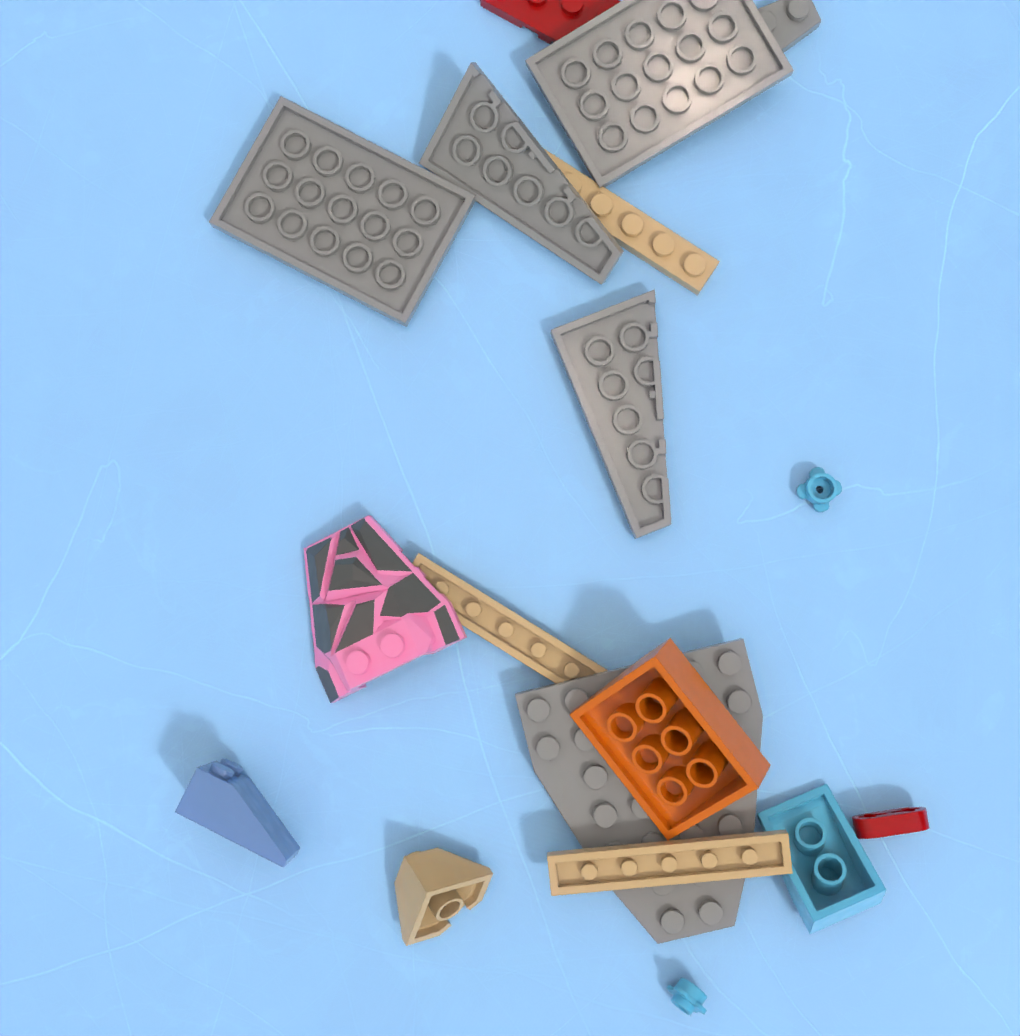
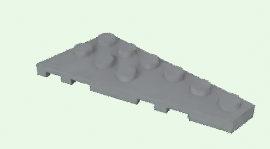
[419,62,624,285]
[550,289,671,539]

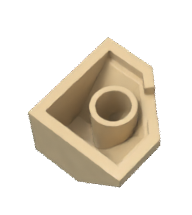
[394,847,493,946]

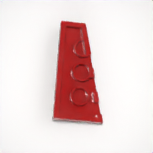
[480,0,621,44]

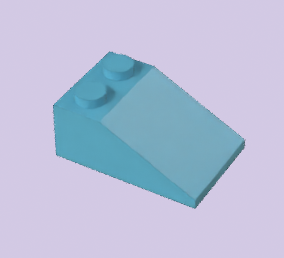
[757,784,887,934]

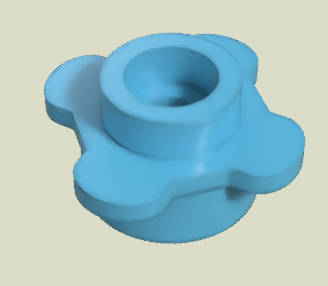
[796,467,842,512]
[666,977,707,1016]

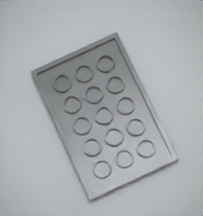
[525,0,794,188]
[209,96,476,327]

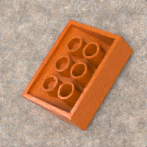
[569,638,771,840]

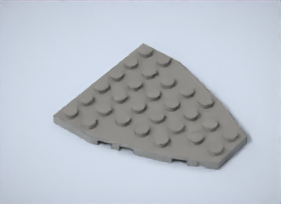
[515,638,763,944]

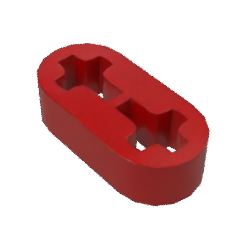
[852,807,930,839]

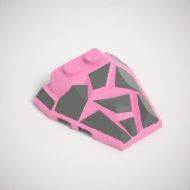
[303,515,467,703]

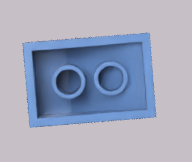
[175,759,300,867]

